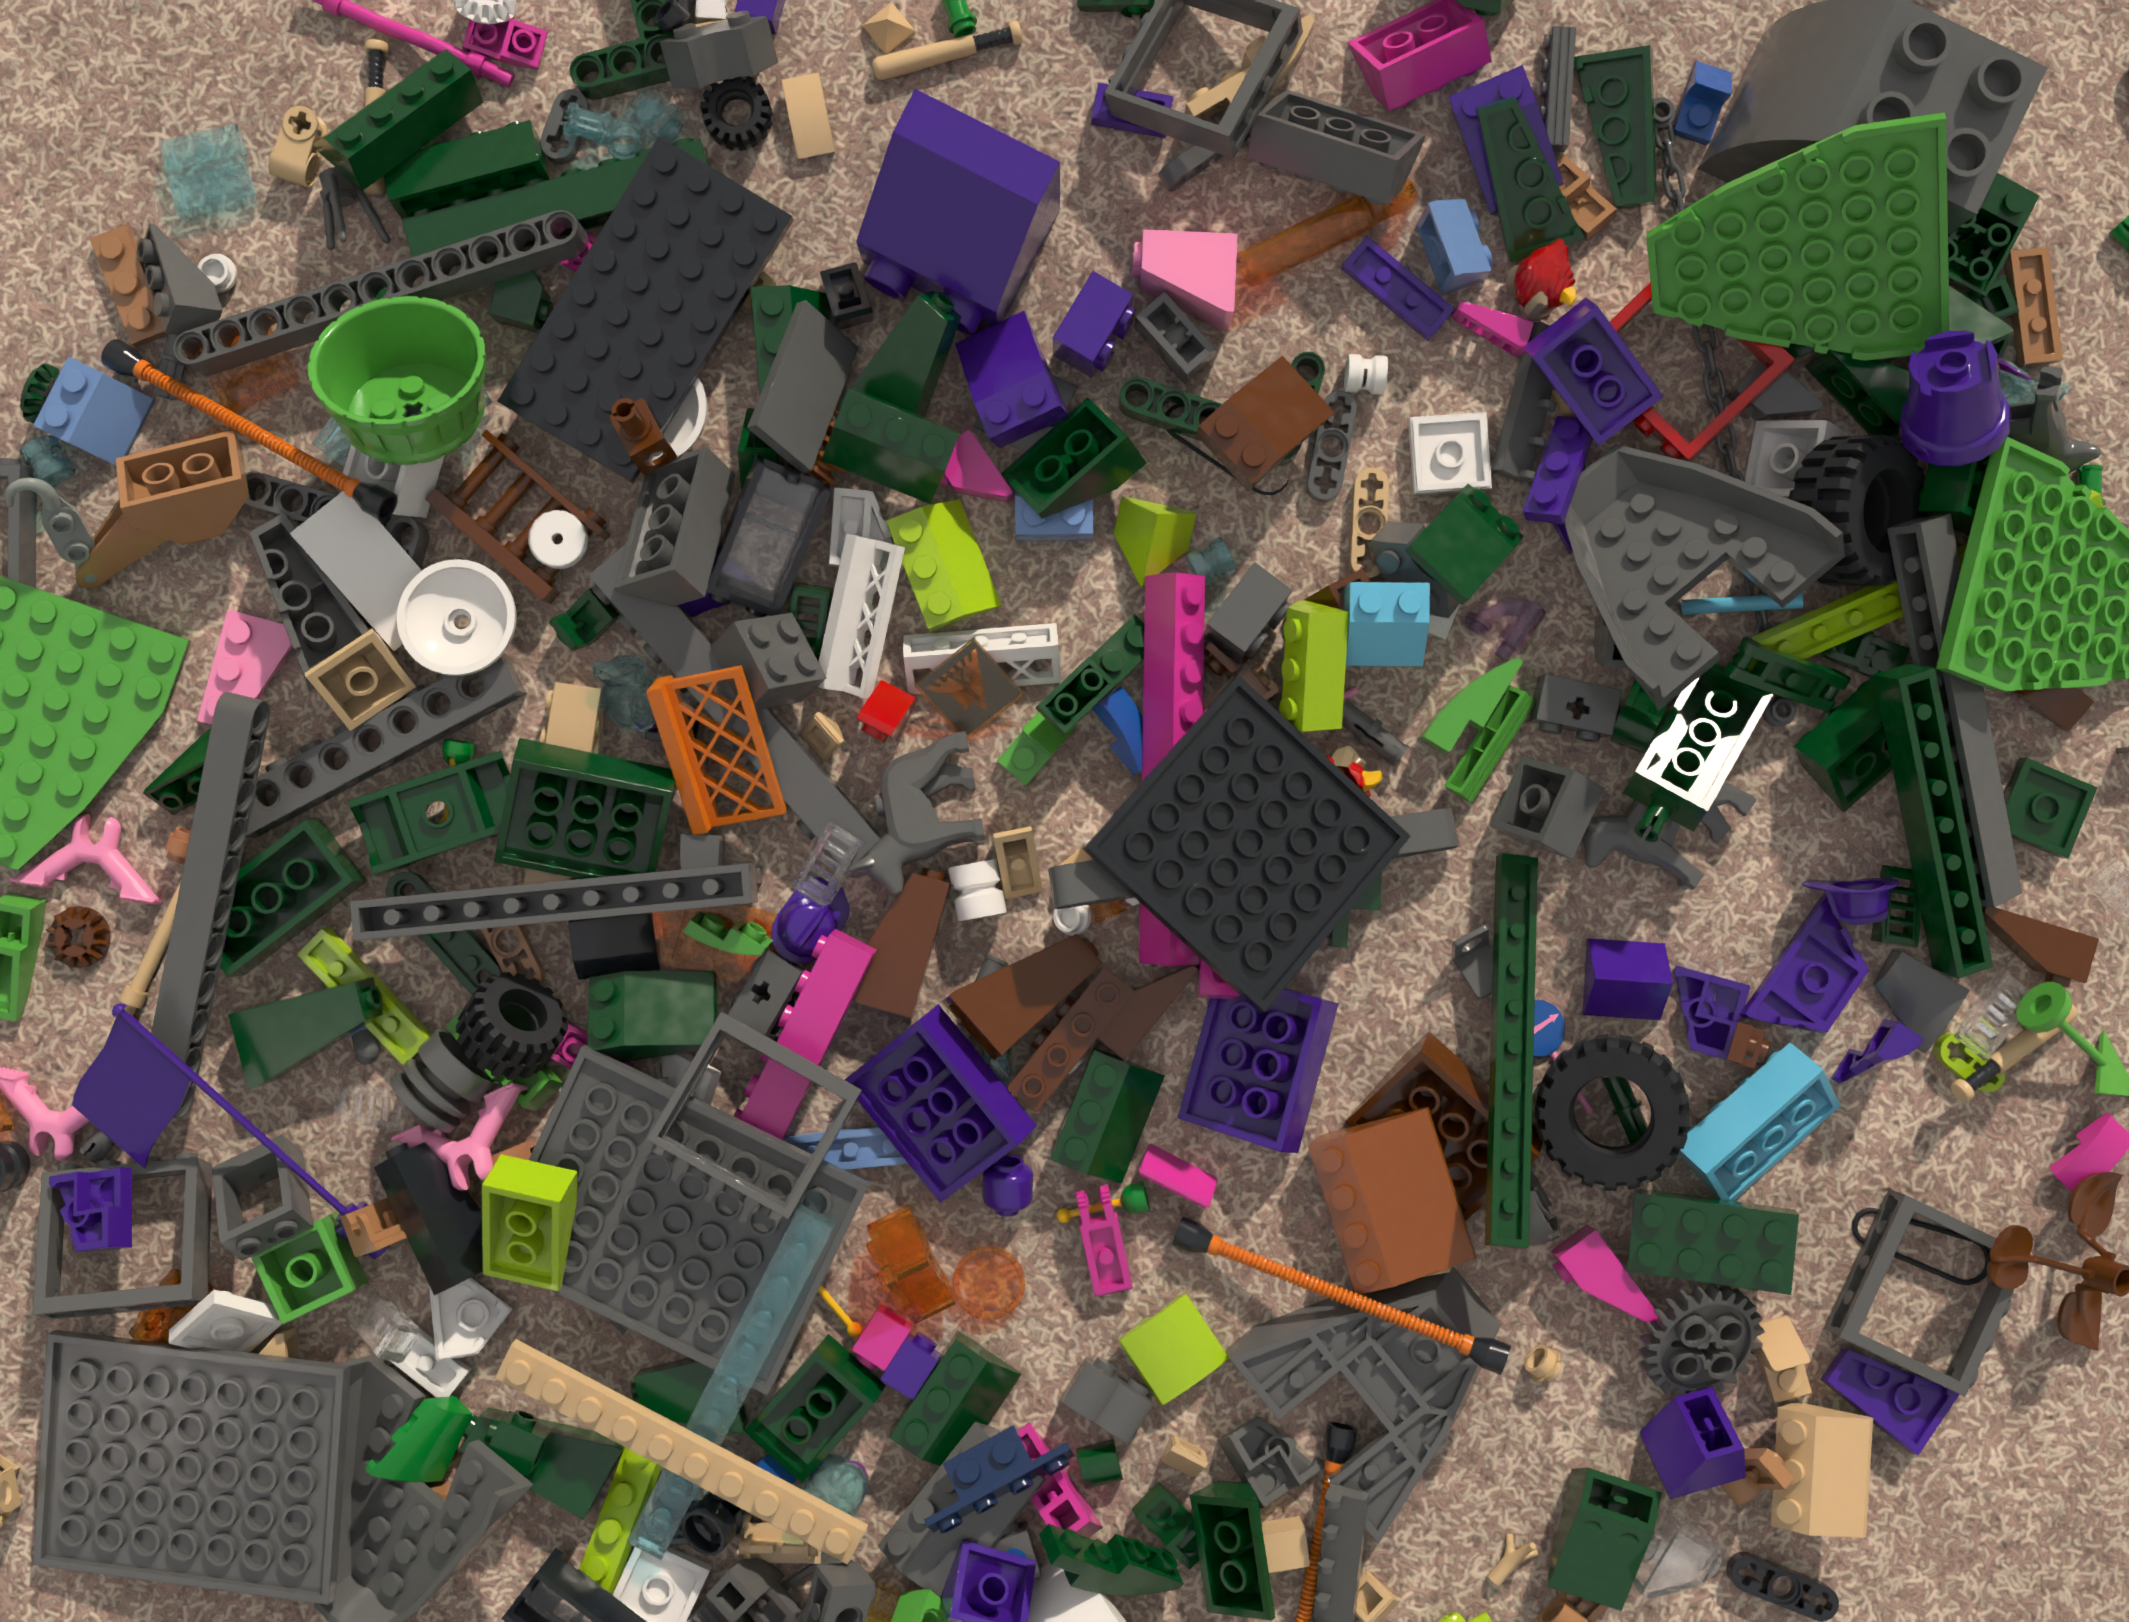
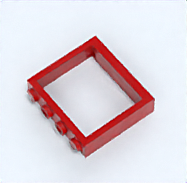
[1609,282,1795,462]

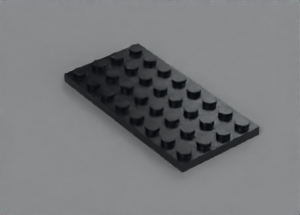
[497,137,794,484]

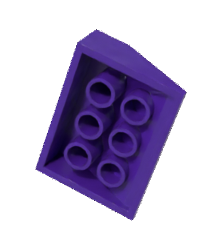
[1177,988,1339,1153]
[845,1004,1037,1203]

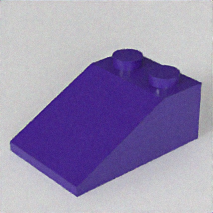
[1449,65,1564,215]
[1522,298,1664,446]
[955,311,1069,448]

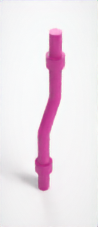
[312,0,515,88]

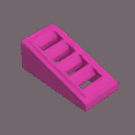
[1451,301,1534,358]

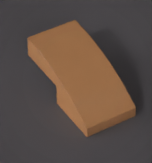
[1556,154,1617,241]

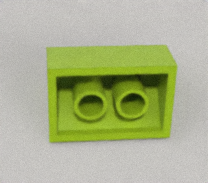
[886,499,1002,633]
[1279,600,1349,732]

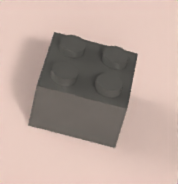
[1204,562,1292,665]
[710,613,827,711]
[1490,756,1605,860]

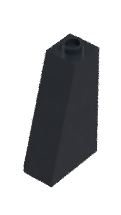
[374,1142,483,1296]

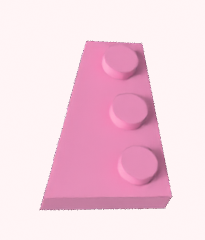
[197,609,292,725]

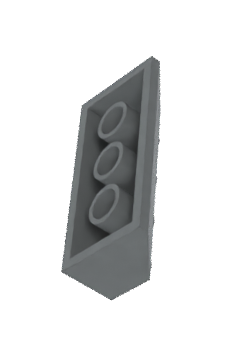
[1247,89,1426,205]
[614,446,735,606]
[878,1422,1047,1600]

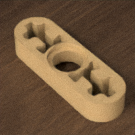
[1349,467,1389,580]

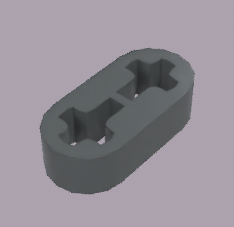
[540,89,591,164]

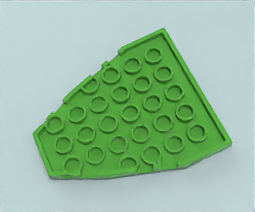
[1646,112,1949,361]
[1936,437,2129,691]
[0,576,191,870]

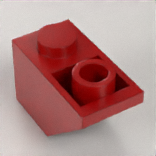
[856,680,918,743]

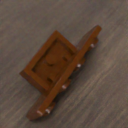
[1007,968,1133,1112]

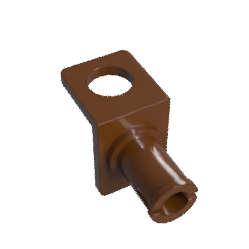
[610,398,677,475]

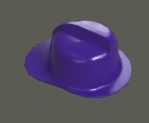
[771,877,850,964]
[1802,877,1900,925]

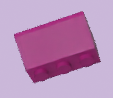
[1348,0,1492,111]

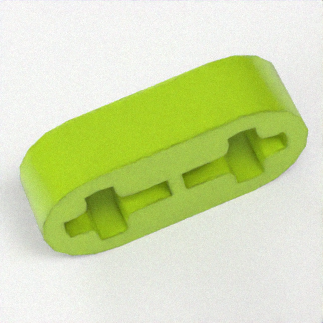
[1934,1033,2005,1092]

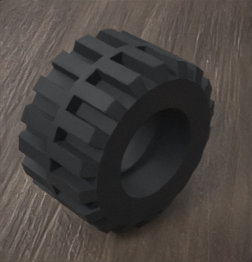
[456,972,568,1080]

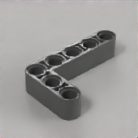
[245,471,430,569]

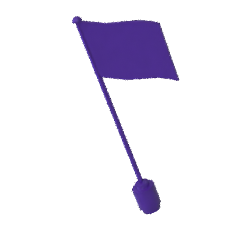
[72,1003,390,1259]

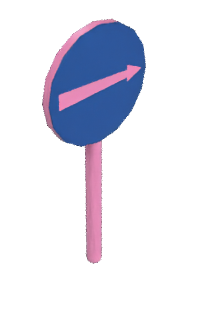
[1533,1000,1593,1115]

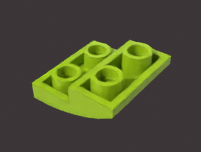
[1117,1293,1229,1405]

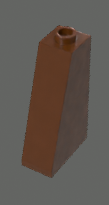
[852,867,951,1018]
[942,934,1102,1060]

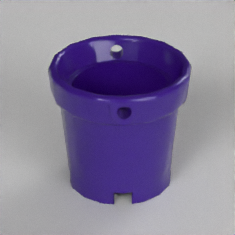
[1899,331,2011,466]

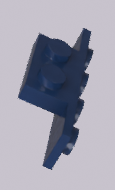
[924,1425,1075,1534]

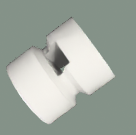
[948,859,1007,921]

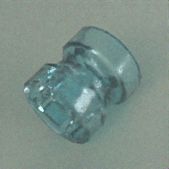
[19,435,76,487]
[1185,537,1237,587]

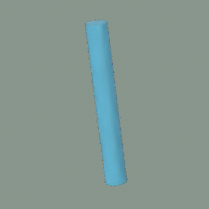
[1682,593,1803,615]

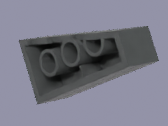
[249,513,369,692]

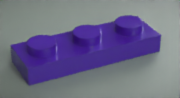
[1340,236,1455,341]
[1523,416,1593,524]

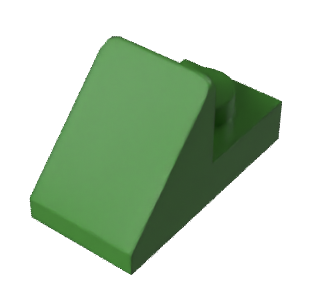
[997,712,1076,786]

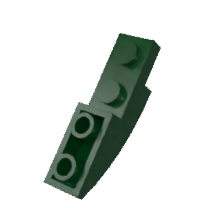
[1035,614,1144,736]
[1039,1524,1184,1595]

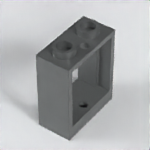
[212,1134,314,1261]

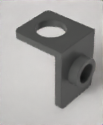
[1452,925,1493,1000]

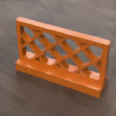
[646,665,787,835]

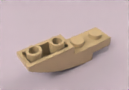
[1185,13,1315,121]

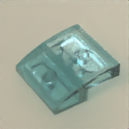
[160,124,258,220]

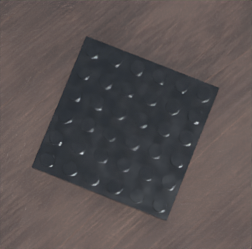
[1082,675,1411,1013]

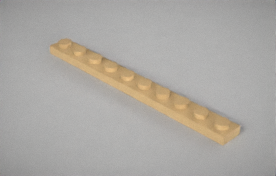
[495,1339,868,1565]

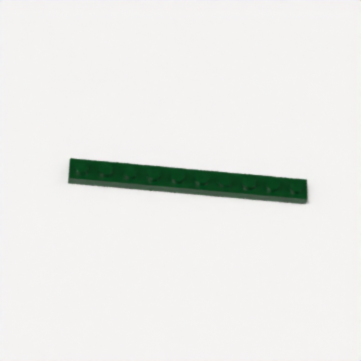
[1485,853,1538,1249]

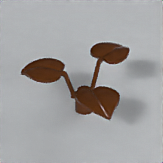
[1987,1172,2129,1350]

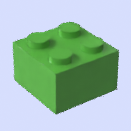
[251,1212,368,1325]

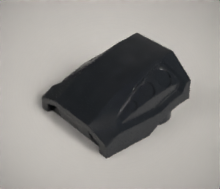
[568,913,661,980]

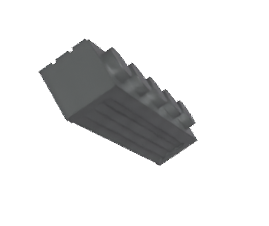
[1539,26,1576,152]

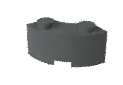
[659,11,779,89]
[1371,521,1460,618]

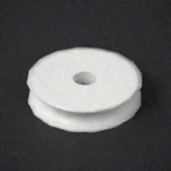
[528,510,589,569]

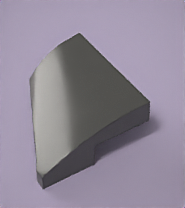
[1873,950,1970,1053]
[1217,1416,1325,1509]

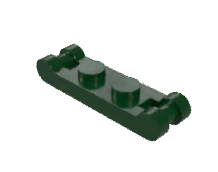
[1723,637,1851,713]

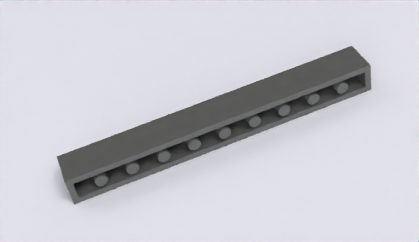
[1887,513,2022,908]
[588,545,882,871]
[350,863,758,941]

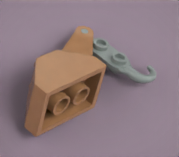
[4,430,249,589]

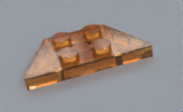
[653,904,777,984]

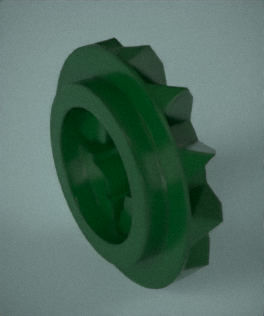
[20,363,60,423]

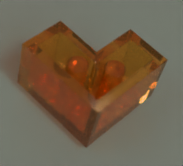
[866,1205,957,1324]

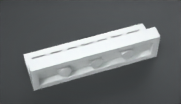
[818,534,905,699]
[903,623,1061,695]

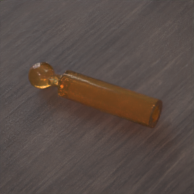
[1236,179,1417,288]

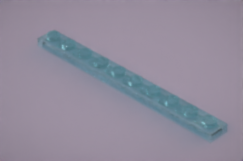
[627,1204,836,1560]

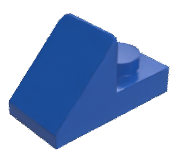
[1673,61,1732,146]

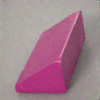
[1137,1144,1217,1208]

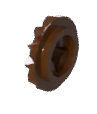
[46,906,111,968]

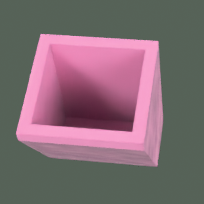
[1132,229,1238,330]

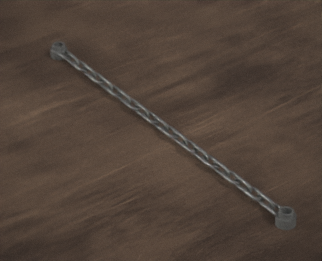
[1654,98,1796,727]

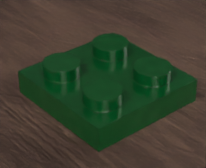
[2004,757,2098,859]

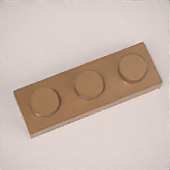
[89,224,168,347]
[2005,246,2063,368]

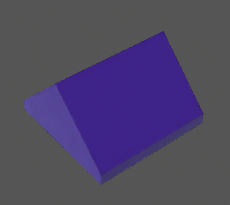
[1582,938,1673,1020]
[941,1540,1037,1622]

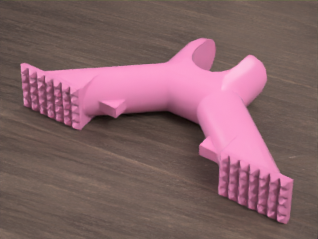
[8,814,163,905]
[0,1067,90,1161]
[391,1082,527,1191]

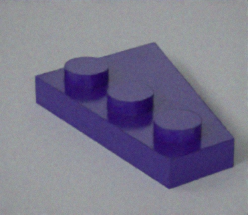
[1820,1348,1960,1455]

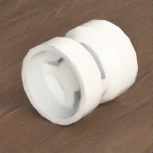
[1344,353,1388,395]

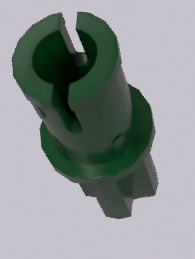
[1601,1076,1648,1144]

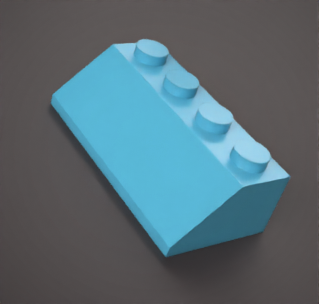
[1679,1042,1841,1201]

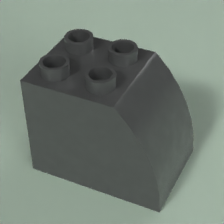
[1697,0,2048,235]

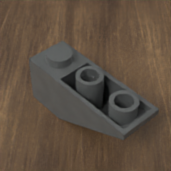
[137,224,223,335]

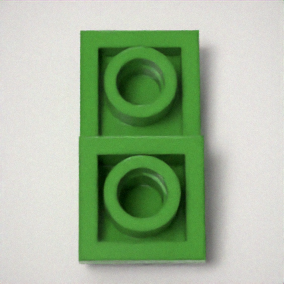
[683,911,774,955]

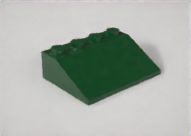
[494,738,675,879]

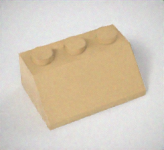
[1771,1402,1873,1538]

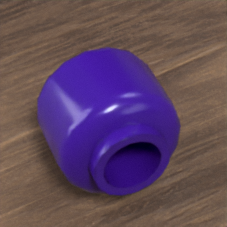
[982,1155,1033,1217]

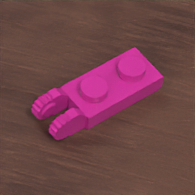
[1076,1184,1133,1297]

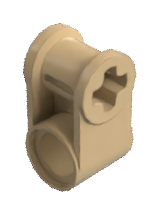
[268,105,329,188]

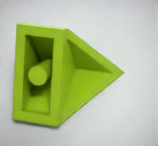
[1114,496,1197,588]

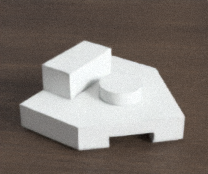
[429,1278,512,1361]

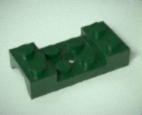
[347,751,510,876]

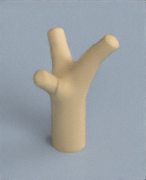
[1487,1533,1538,1587]

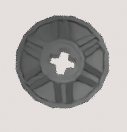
[390,1028,499,1134]

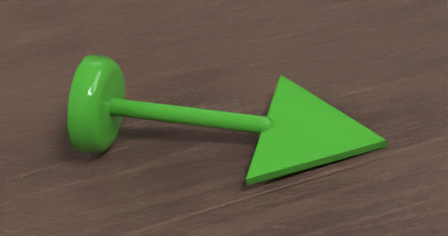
[2016,982,2129,1098]

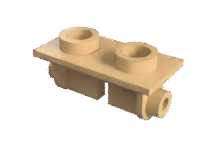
[739,1522,821,1564]

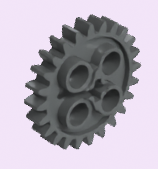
[1638,1283,1764,1397]

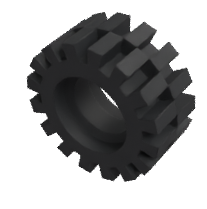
[700,76,773,151]

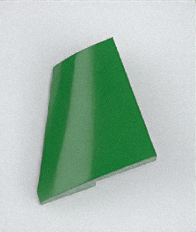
[365,1396,473,1482]

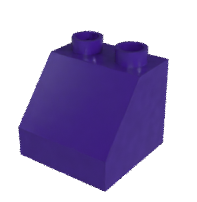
[856,89,1060,335]

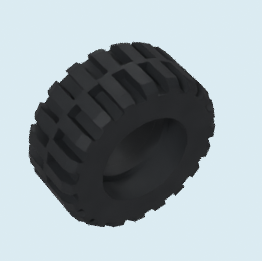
[1789,435,1927,587]
[1535,1034,1690,1191]

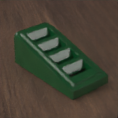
[788,583,834,662]
[1870,865,1921,947]

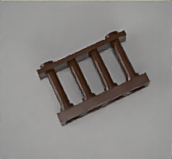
[425,429,611,605]

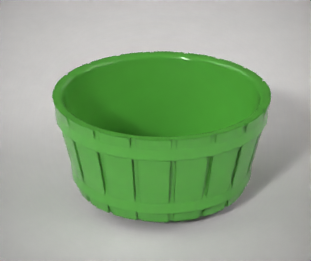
[308,296,487,465]

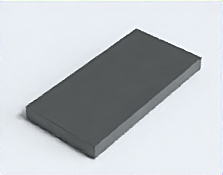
[747,300,859,474]

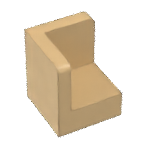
[1261,1516,1310,1573]

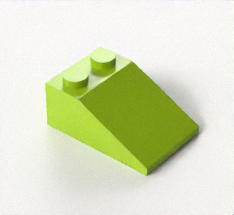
[482,1154,577,1292]

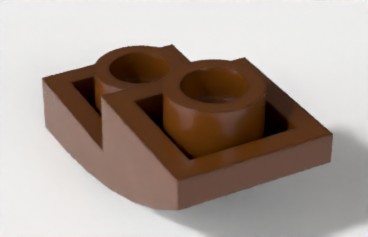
[2010,687,2094,733]
[1726,1022,1770,1069]

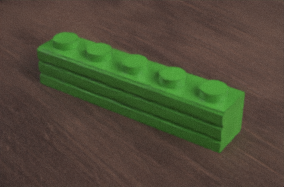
[1444,685,1536,803]

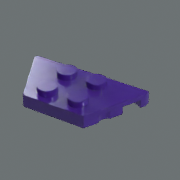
[1739,896,1869,1033]

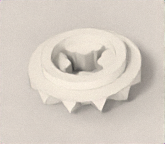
[454,0,517,24]

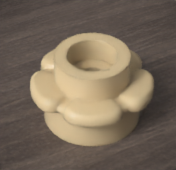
[1525,1345,1561,1383]

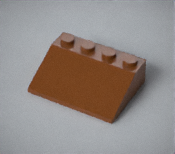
[1308,1107,1476,1295]

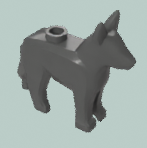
[1997,365,2101,474]
[848,731,985,896]
[1582,782,1757,890]

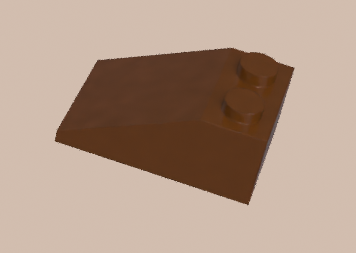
[1196,356,1335,492]

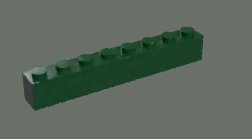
[402,138,710,266]
[1873,663,1993,979]

